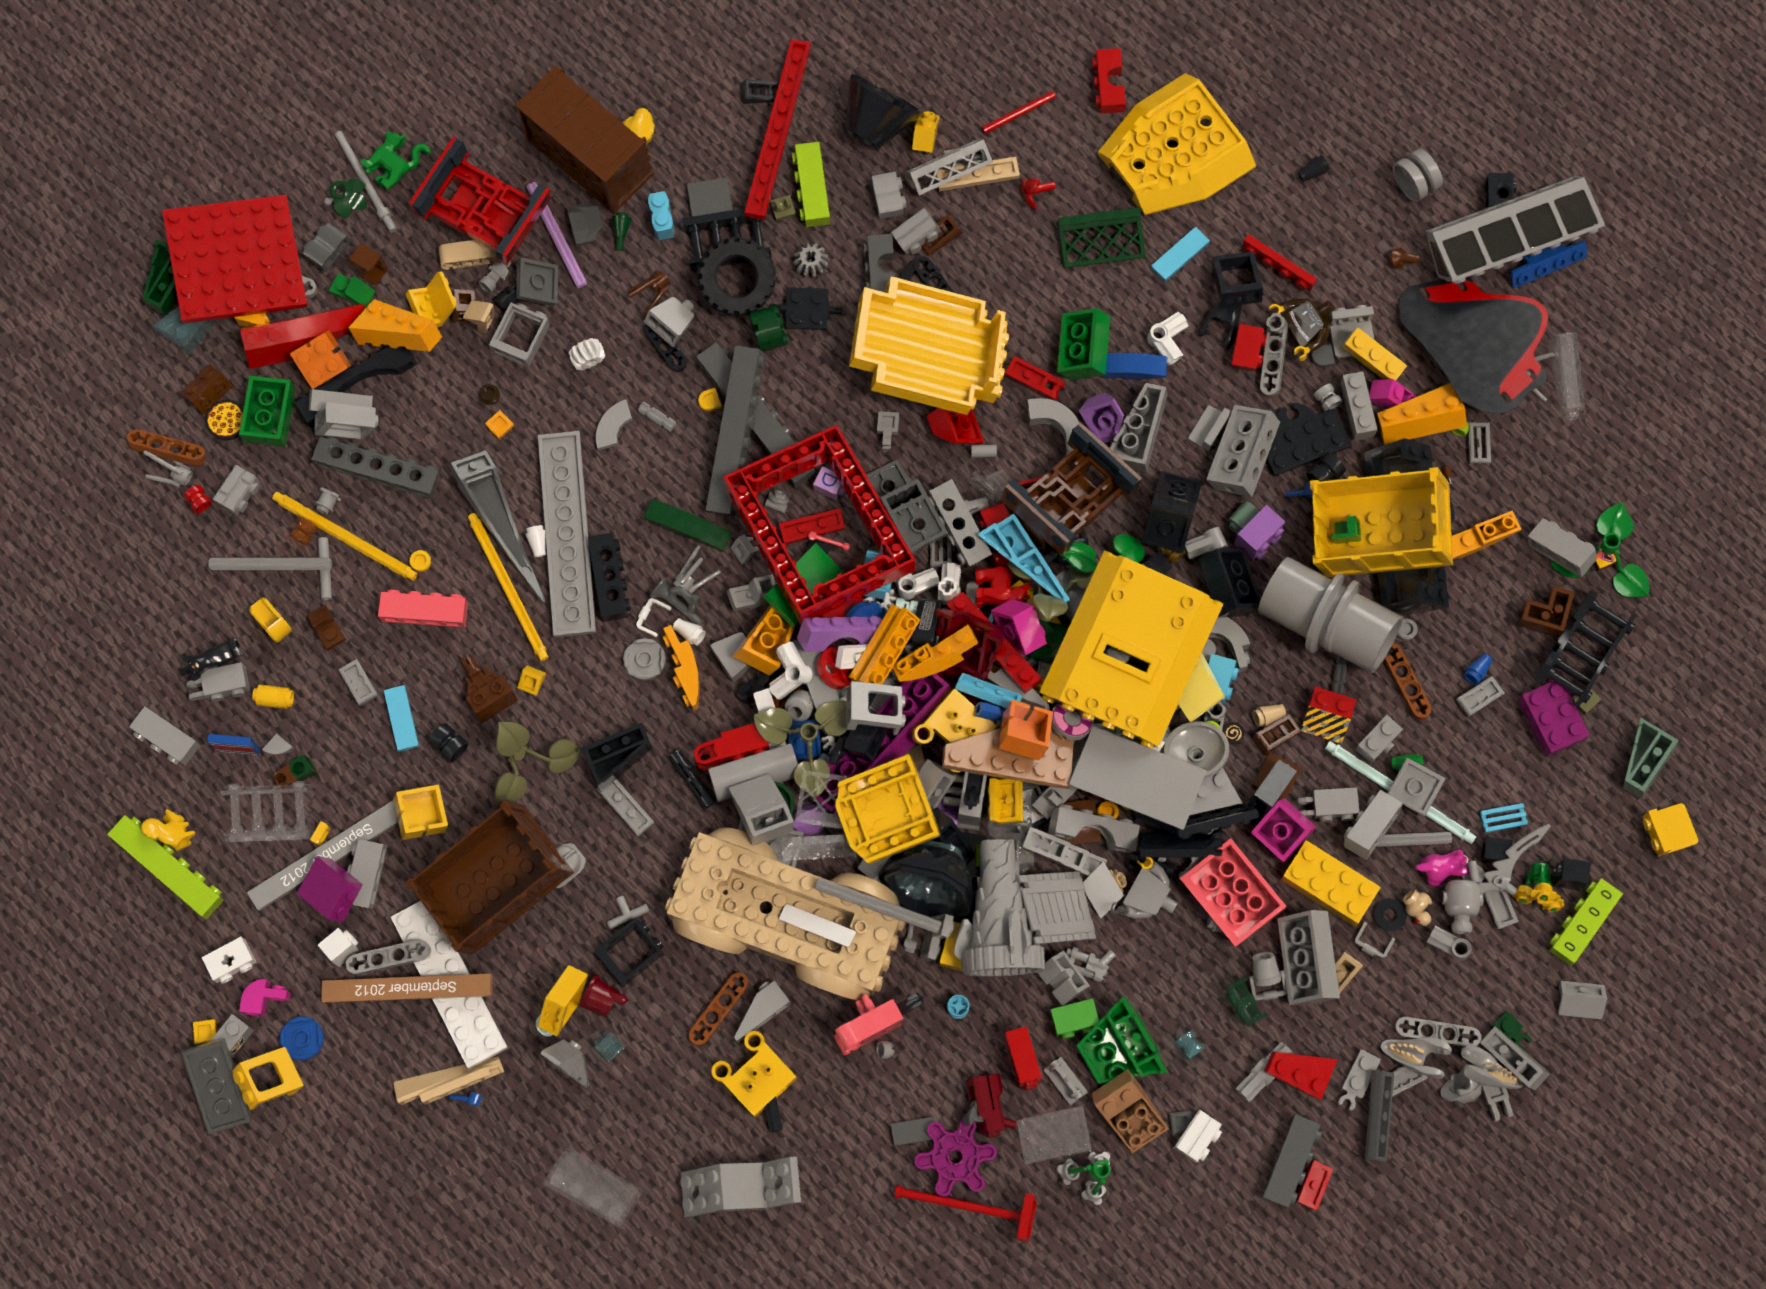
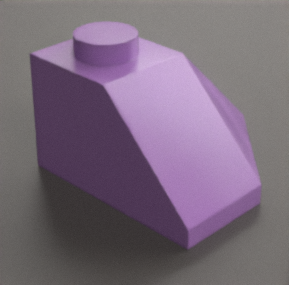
[1079,393,1124,443]

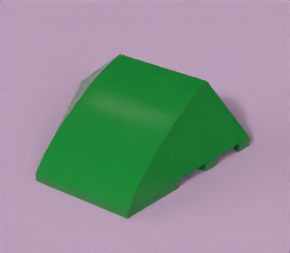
[1077,996,1167,1084]

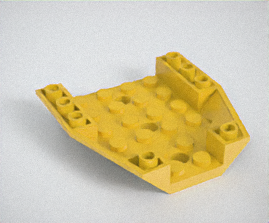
[1098,73,1256,215]

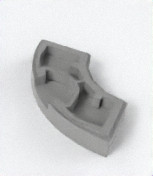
[596,399,632,451]

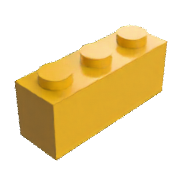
[1341,327,1407,381]

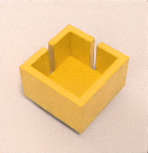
[393,785,448,840]

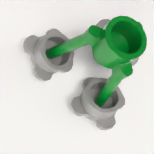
[1057,1152,1111,1205]

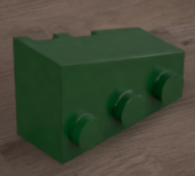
[143,239,177,317]

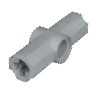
[1235,1042,1293,1103]

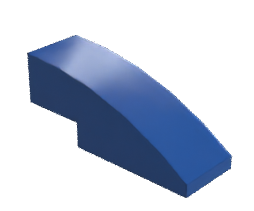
[1102,353,1168,380]

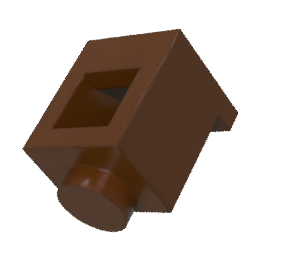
[452,288,475,322]

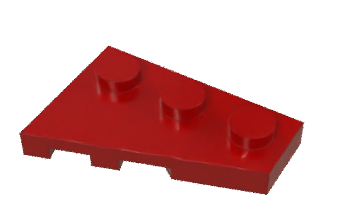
[1264,1052,1338,1100]

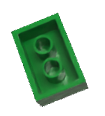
[1057,308,1111,380]
[239,376,296,447]

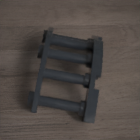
[1534,589,1636,708]

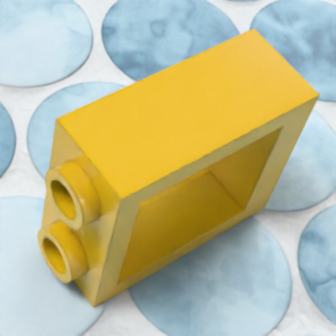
[537,965,588,1036]

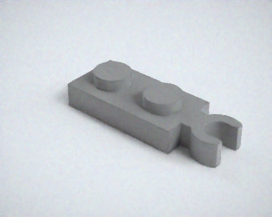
[1338,1049,1381,1111]

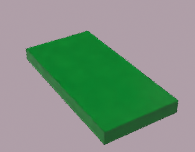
[763,543,845,628]

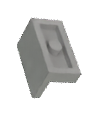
[1188,405,1232,451]
[1558,981,1607,1019]

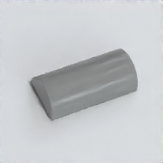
[708,744,798,802]

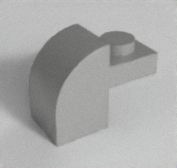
[727,574,776,611]

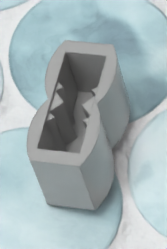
[871,171,907,219]

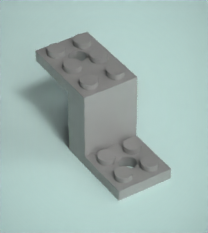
[681,1157,801,1217]

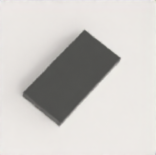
[181,1038,252,1134]

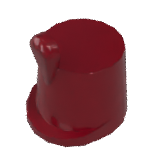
[579,974,627,1018]

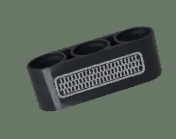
[912,598,943,647]

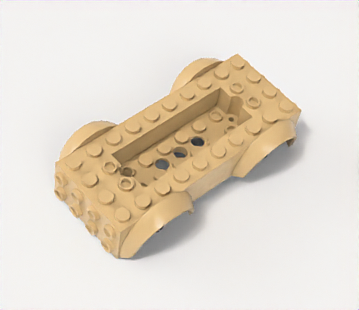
[665,827,906,1000]

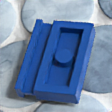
[788,719,821,760]

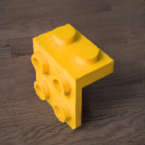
[406,271,456,327]
[1642,803,1698,857]

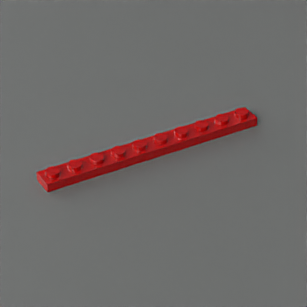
[744,39,811,220]

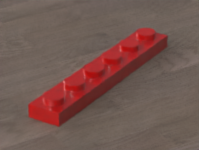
[946,592,1042,694]

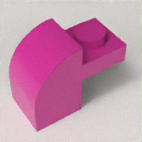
[239,979,291,1017]

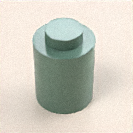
[1228,501,1259,534]

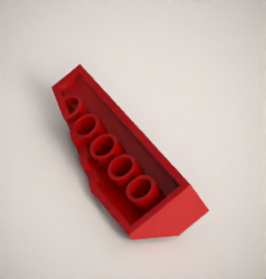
[240,303,365,369]

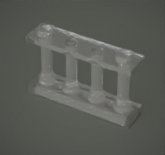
[221,781,314,842]

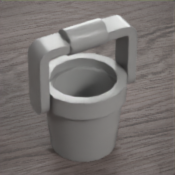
[1249,952,1287,1000]

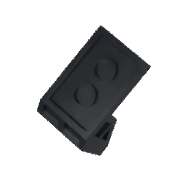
[1142,471,1202,553]

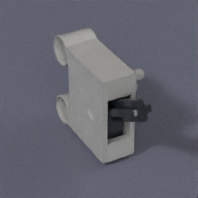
[943,772,987,831]

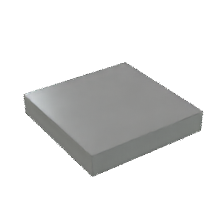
[1387,758,1446,816]

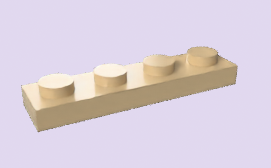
[936,157,1020,191]

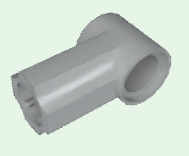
[1184,527,1228,561]
[1426,926,1471,961]

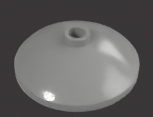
[1164,721,1229,778]

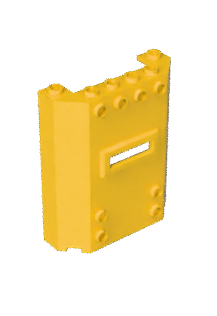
[1039,550,1223,749]

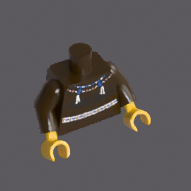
[1268,298,1335,361]

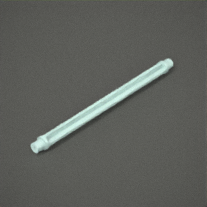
[1325,741,1476,844]

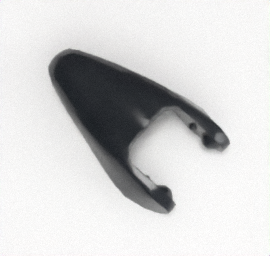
[1199,296,1242,348]

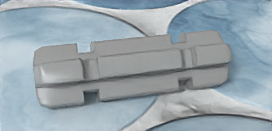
[638,402,676,431]

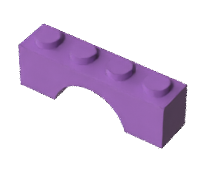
[797,616,882,652]

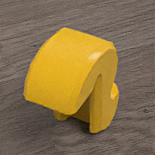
[249,597,292,643]

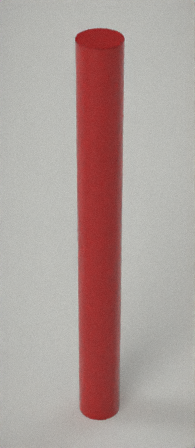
[981,91,1056,134]

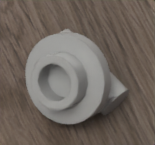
[765,490,789,513]
[1462,861,1484,883]

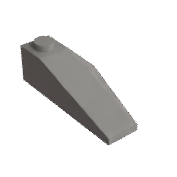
[540,1040,589,1088]

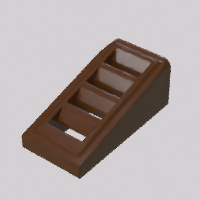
[922,214,963,256]
[1252,714,1301,756]

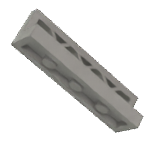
[906,139,993,195]

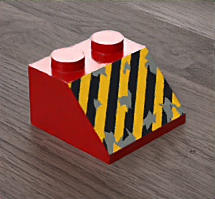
[1301,686,1357,744]

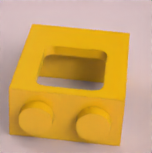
[232,1047,304,1110]

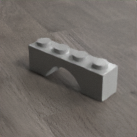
[1048,805,1140,853]

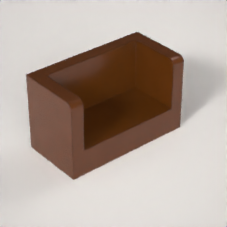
[349,243,388,286]

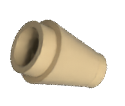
[1252,704,1286,727]

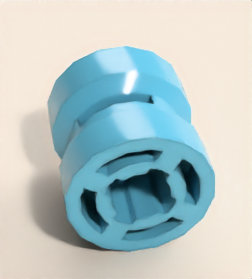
[948,995,969,1019]

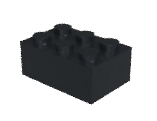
[1198,548,1261,618]

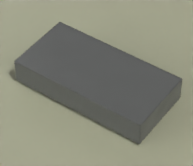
[891,1117,935,1146]

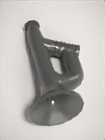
[649,578,704,626]

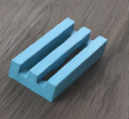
[1480,803,1528,833]

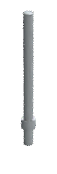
[335,131,397,233]

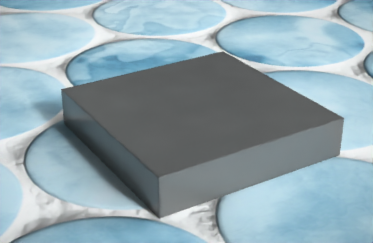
[687,177,732,217]
[516,257,558,306]

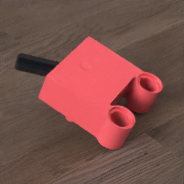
[833,993,924,1056]

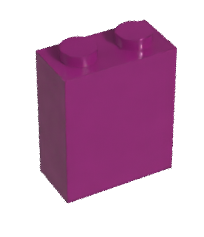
[297,856,363,922]

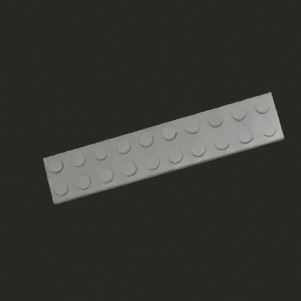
[538,431,596,638]

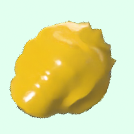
[622,108,655,145]

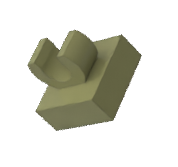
[770,195,796,221]

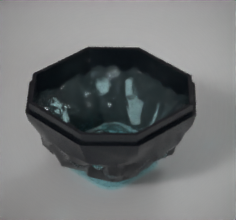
[885,841,974,921]

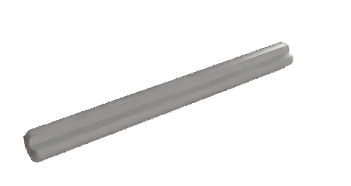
[208,558,332,570]
[815,878,941,933]

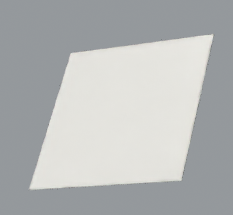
[1083,861,1124,918]

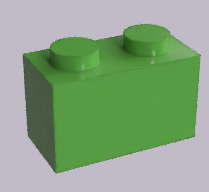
[1050,999,1099,1040]

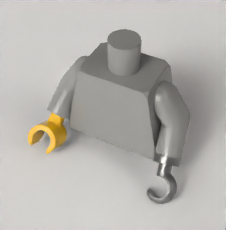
[1111,857,1178,919]

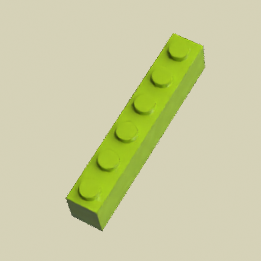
[107,815,224,920]

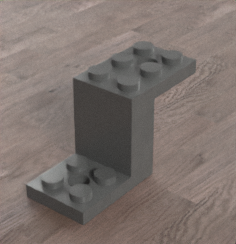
[867,459,948,553]

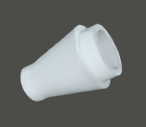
[525,525,547,557]
[673,618,705,645]

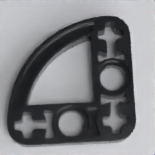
[900,256,955,293]

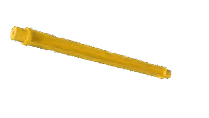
[272,492,418,581]
[468,513,549,662]

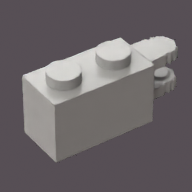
[186,662,250,702]
[1296,788,1360,823]

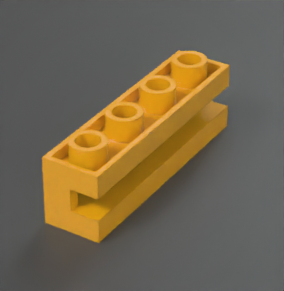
[849,604,920,684]

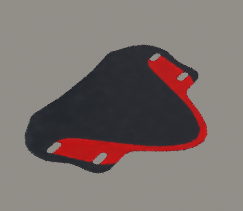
[1399,276,1548,414]

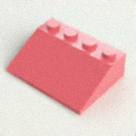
[1180,838,1286,947]

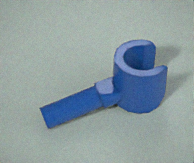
[1286,483,1313,498]
[450,1091,482,1106]

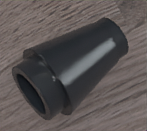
[1298,155,1330,182]

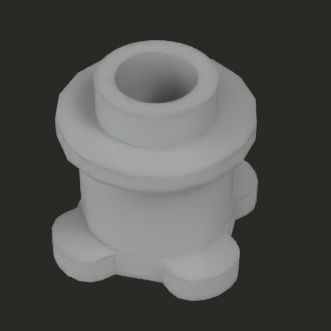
[314,487,341,515]

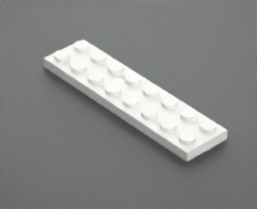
[391,901,508,1069]

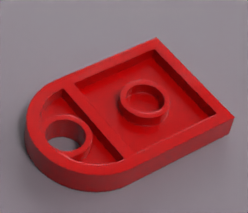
[816,643,859,690]

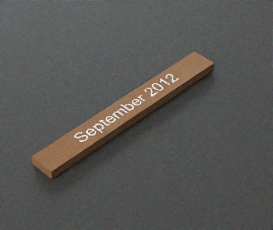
[321,974,493,1003]

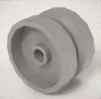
[1392,148,1443,202]

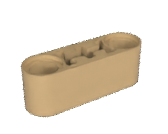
[439,240,499,270]

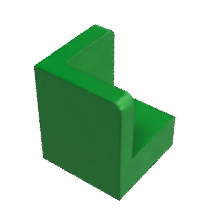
[1331,516,1361,544]

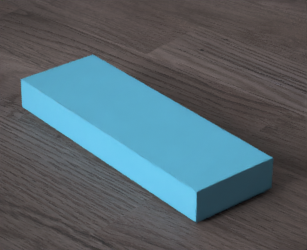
[1151,227,1210,282]
[955,673,1022,708]
[384,685,420,752]

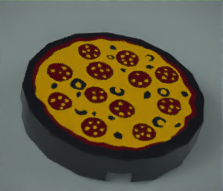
[205,399,244,441]

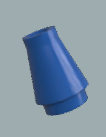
[1464,653,1493,685]

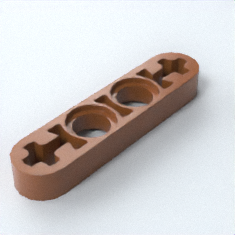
[127,429,206,466]
[1384,643,1431,720]
[689,973,749,1046]

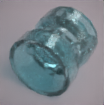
[1175,1030,1206,1060]

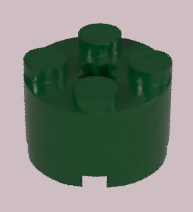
[749,305,789,352]

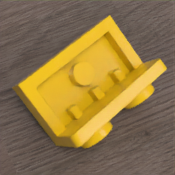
[988,778,1023,824]

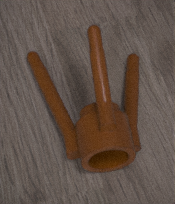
[628,271,670,317]

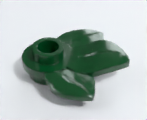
[330,179,367,218]

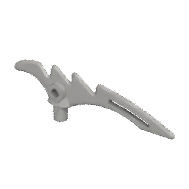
[1478,824,1550,895]

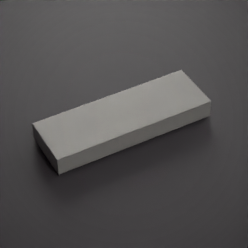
[308,389,373,412]
[596,779,654,837]

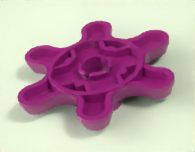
[914,1119,997,1197]

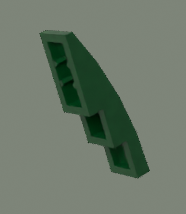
[643,499,732,552]

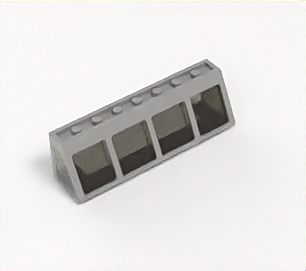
[1425,176,1605,284]

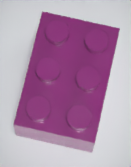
[1518,681,1590,758]

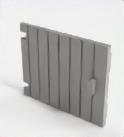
[1017,872,1096,945]

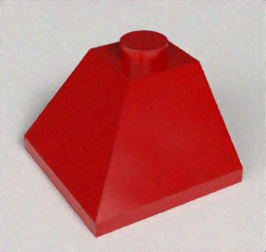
[927,408,984,444]

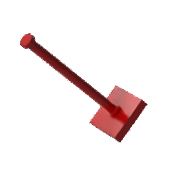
[895,1185,1038,1243]

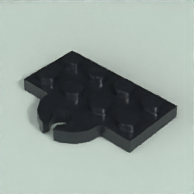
[1266,403,1352,477]

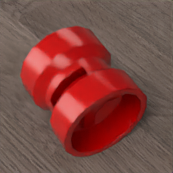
[183,484,213,514]

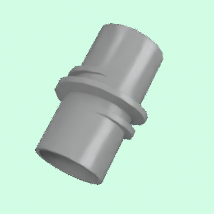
[1258,557,1403,673]

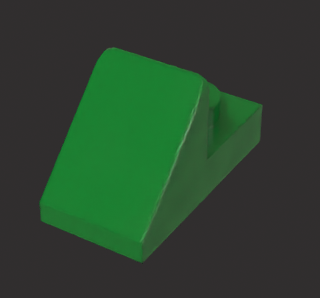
[329,274,376,309]

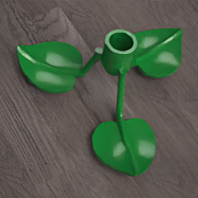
[1551,503,1650,598]
[1059,534,1145,574]

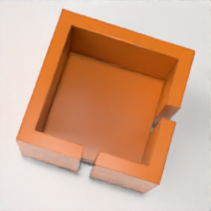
[290,330,351,389]
[998,700,1053,761]

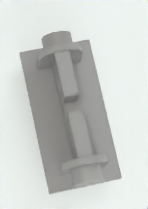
[1044,1057,1088,1106]

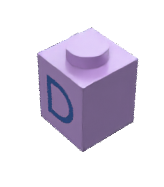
[813,466,845,500]

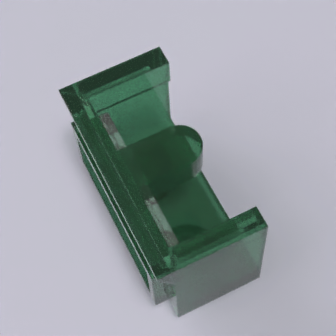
[1226,977,1267,1027]

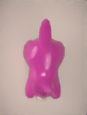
[1415,849,1469,886]

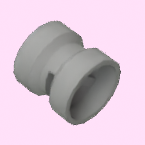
[1313,383,1342,412]

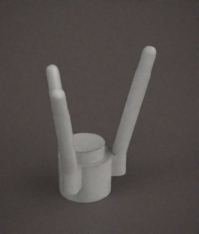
[143,451,193,488]
[673,545,721,594]

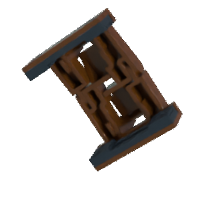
[1001,423,1142,556]

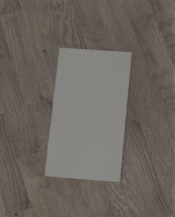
[1069,726,1207,830]

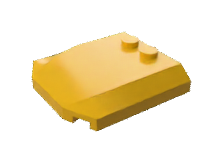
[835,754,940,864]

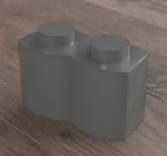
[303,222,350,272]

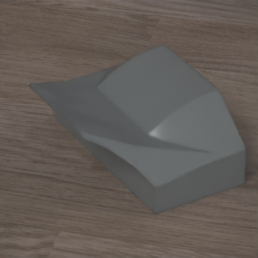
[567,203,603,247]

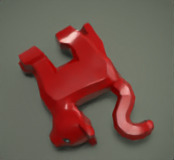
[975,565,1034,608]

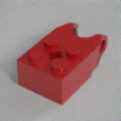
[693,723,770,771]

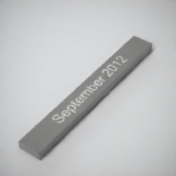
[247,801,400,911]

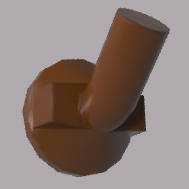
[1389,248,1420,269]

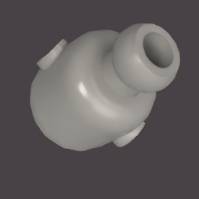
[1442,880,1483,934]

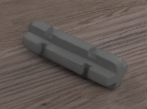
[1331,655,1348,695]

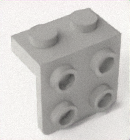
[1329,305,1374,358]

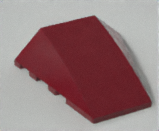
[936,608,1004,706]

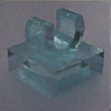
[595,1032,625,1062]

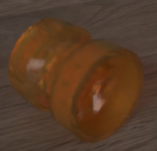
[289,517,319,546]

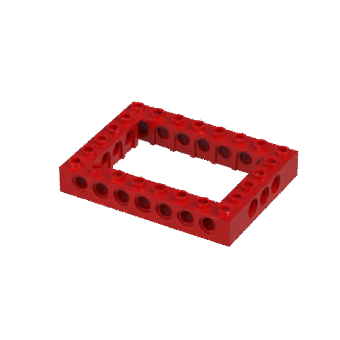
[723,425,916,624]

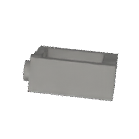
[489,302,550,368]
[315,402,378,440]

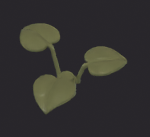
[1007,561,1094,622]
[754,700,848,797]
[495,722,580,806]

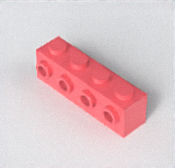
[378,590,468,628]

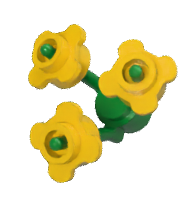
[1512,863,1565,912]

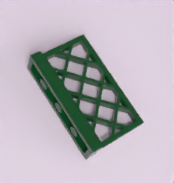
[1057,207,1146,268]

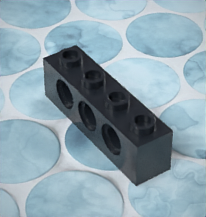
[1485,173,1518,257]
[588,532,631,622]

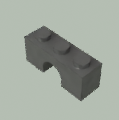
[864,234,895,293]

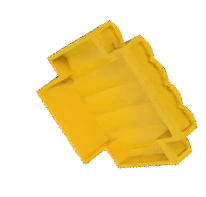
[849,276,1009,415]

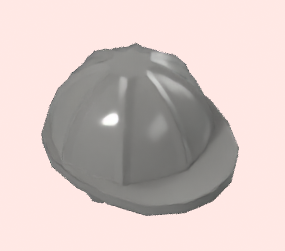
[1440,1064,1482,1104]

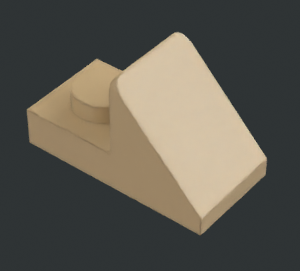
[463,300,494,334]
[1335,952,1362,994]

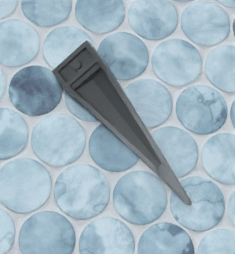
[449,450,546,604]

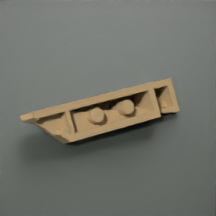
[394,1056,504,1105]

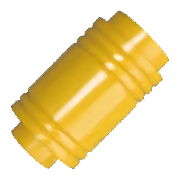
[252,684,294,709]

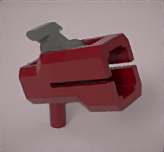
[963,1074,1017,1138]

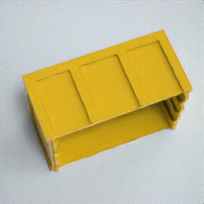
[1310,467,1453,577]

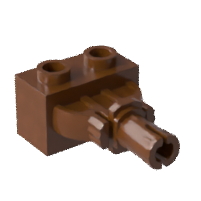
[460,654,518,723]

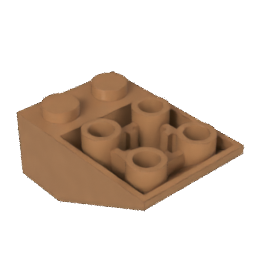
[1092,1069,1169,1153]

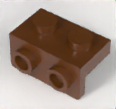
[180,364,232,414]

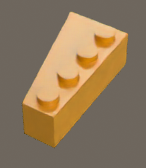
[349,299,442,352]
[1377,383,1467,445]
[732,605,795,675]

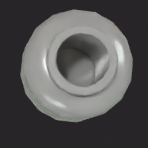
[785,690,815,722]

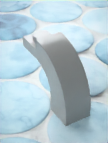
[1027,398,1079,455]
[1208,617,1250,672]

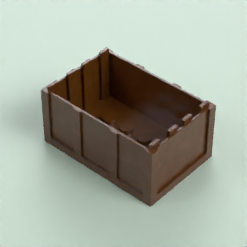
[515,65,653,214]
[405,800,574,954]

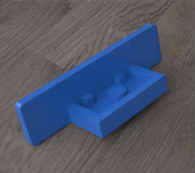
[1510,240,1587,288]

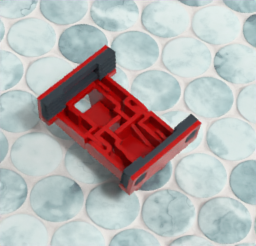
[409,137,551,265]

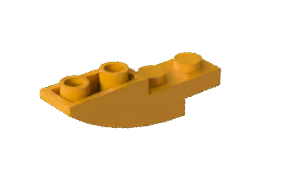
[1452,511,1521,559]
[662,625,700,711]
[893,625,978,682]

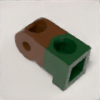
[272,754,318,792]

